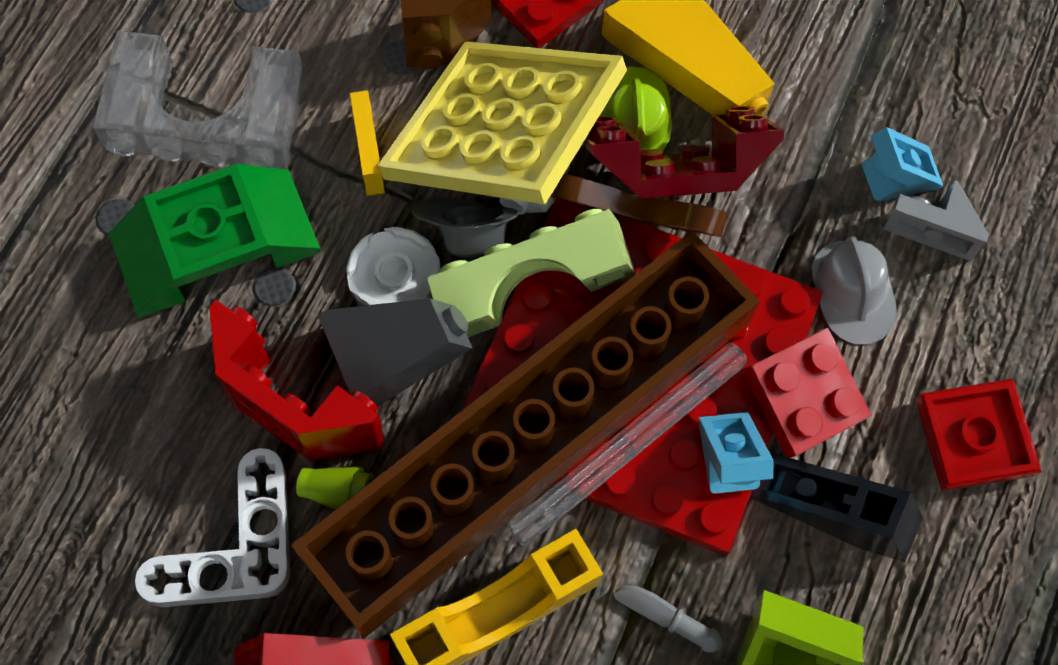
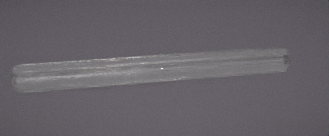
[509,343,747,546]

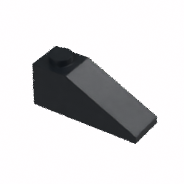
[751,453,923,563]

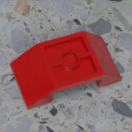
[209,300,386,462]

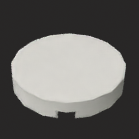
[346,227,441,306]

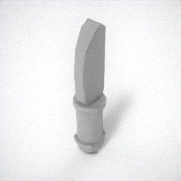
[614,585,723,652]

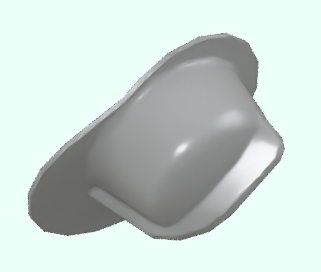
[811,236,897,345]

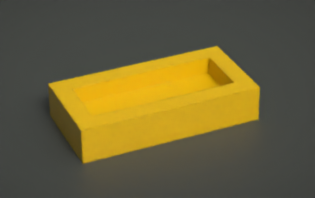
[350,90,385,196]

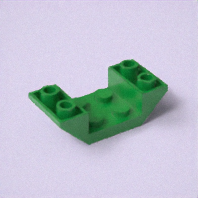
[108,164,321,319]

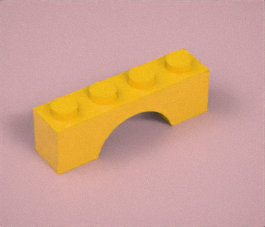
[390,529,603,665]

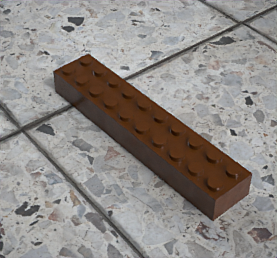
[291,231,760,639]

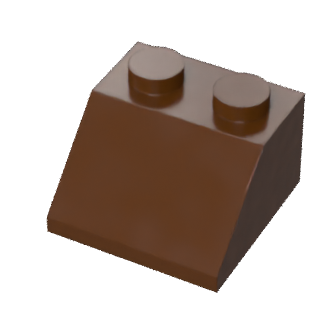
[401,0,491,69]

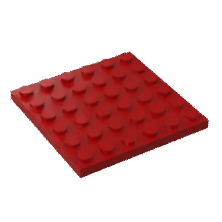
[462,199,823,557]

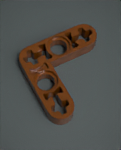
[550,174,728,238]

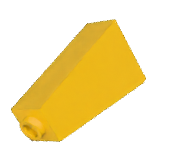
[601,0,775,115]

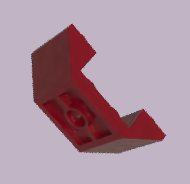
[583,106,784,199]

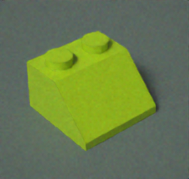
[736,590,864,665]

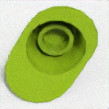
[600,66,672,151]

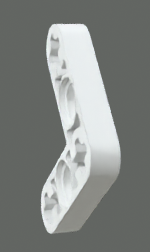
[135,448,290,607]

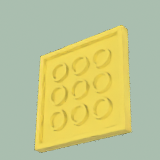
[377,42,627,204]

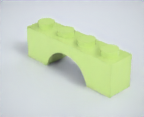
[427,209,636,337]

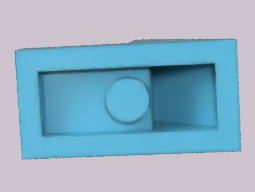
[862,127,943,201]
[699,412,774,494]

